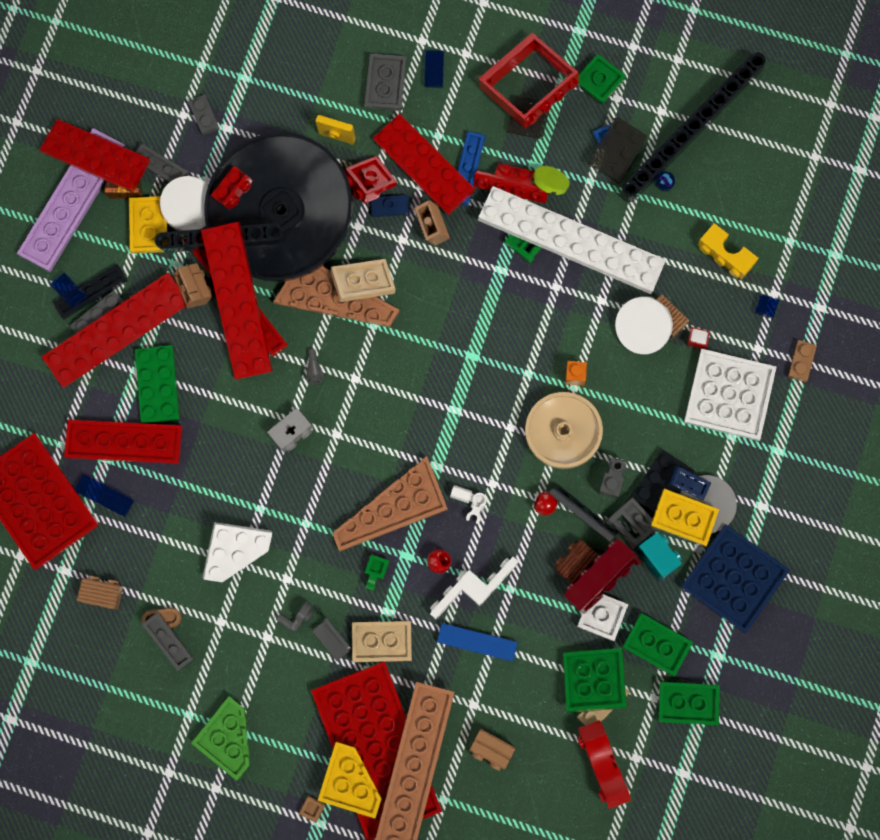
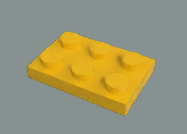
[129,196,168,254]
[650,489,719,546]

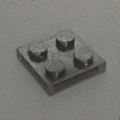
[507,96,549,140]

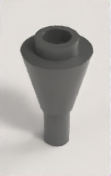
[306,349,325,385]

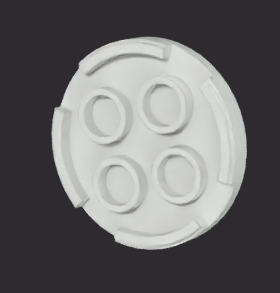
[160,176,208,231]
[615,296,673,354]

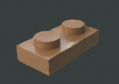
[788,340,817,383]

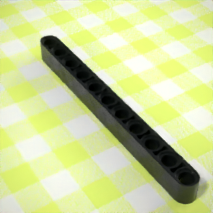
[621,52,766,203]

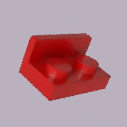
[211,166,253,210]

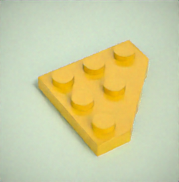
[318,742,382,818]

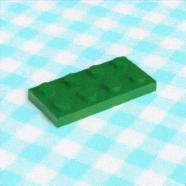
[135,345,180,424]

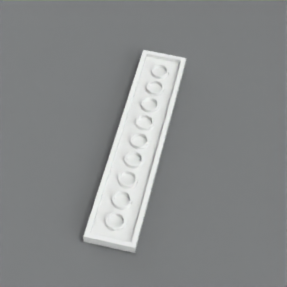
[478,186,666,294]

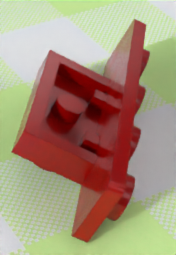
[473,163,548,203]

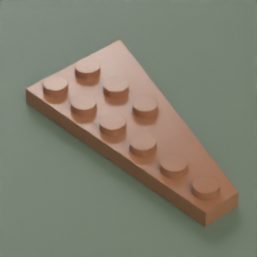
[273,266,400,328]
[332,456,448,552]

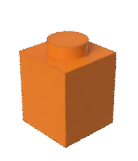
[565,361,587,386]

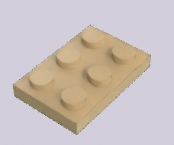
[330,259,396,302]
[352,621,412,662]

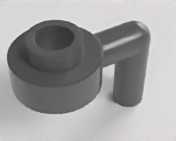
[276,602,314,632]

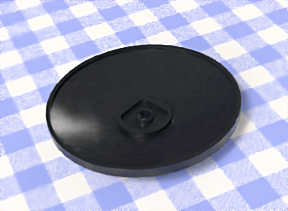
[204,132,353,282]

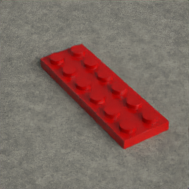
[373,113,475,216]
[39,119,151,193]
[64,420,183,464]

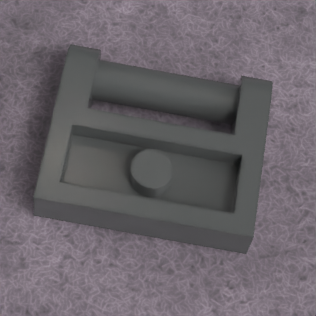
[607,498,657,550]

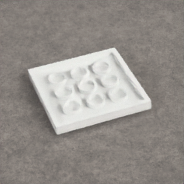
[684,349,776,441]

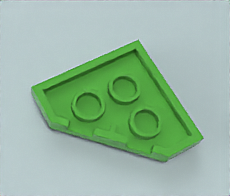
[191,696,250,781]

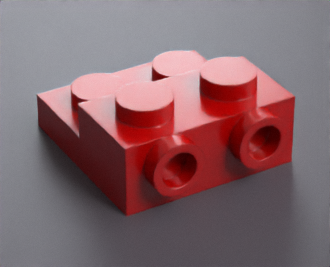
[345,156,397,204]

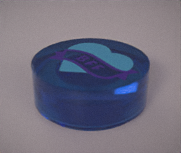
[656,171,675,191]

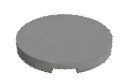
[680,475,737,533]

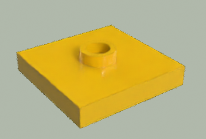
[316,115,356,145]

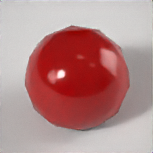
[534,492,558,516]
[427,549,451,574]

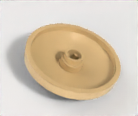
[525,392,603,469]

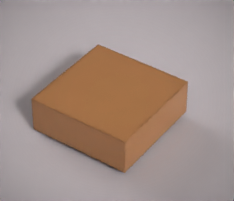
[299,796,326,823]

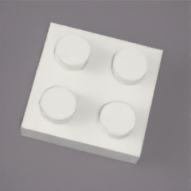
[577,595,628,642]

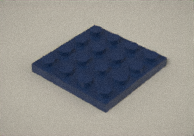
[680,524,790,634]

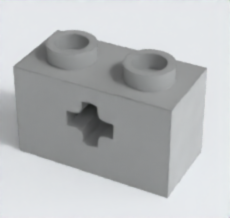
[267,408,313,452]

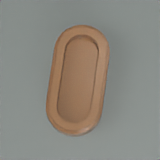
[142,608,182,628]

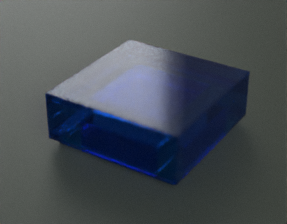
[755,294,779,319]

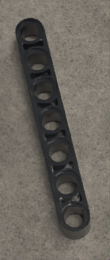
[155,223,287,253]

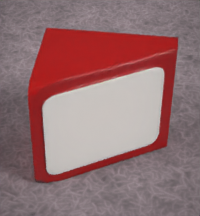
[687,327,710,350]

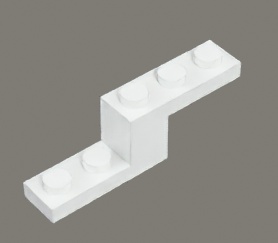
[430,557,519,620]

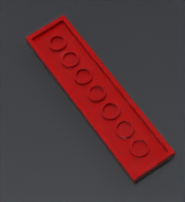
[201,222,273,379]
[42,272,186,388]

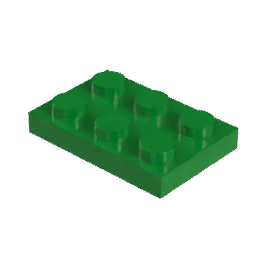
[622,613,693,677]
[658,682,720,726]

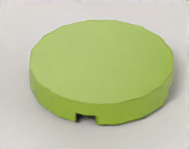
[533,166,570,195]

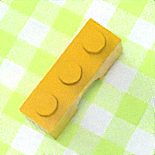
[698,223,759,280]

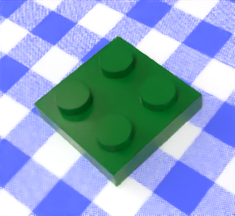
[577,54,626,105]

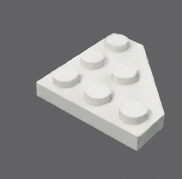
[203,522,272,582]

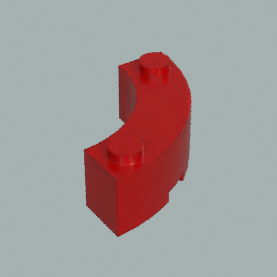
[577,720,631,809]

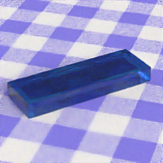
[75,474,134,518]

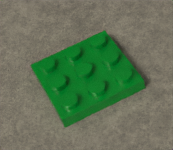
[563,648,627,713]

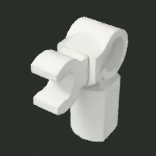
[450,485,487,524]

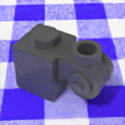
[599,457,627,500]

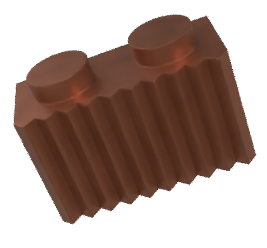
[554,540,598,584]

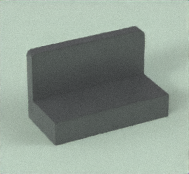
[313,618,352,662]

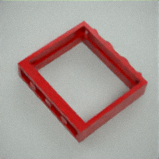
[478,33,579,129]

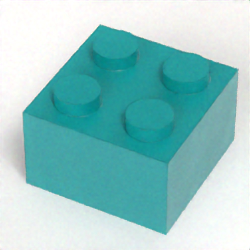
[636,532,682,582]

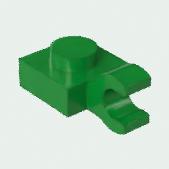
[365,555,390,592]

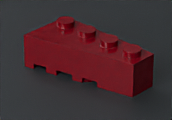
[564,539,642,614]

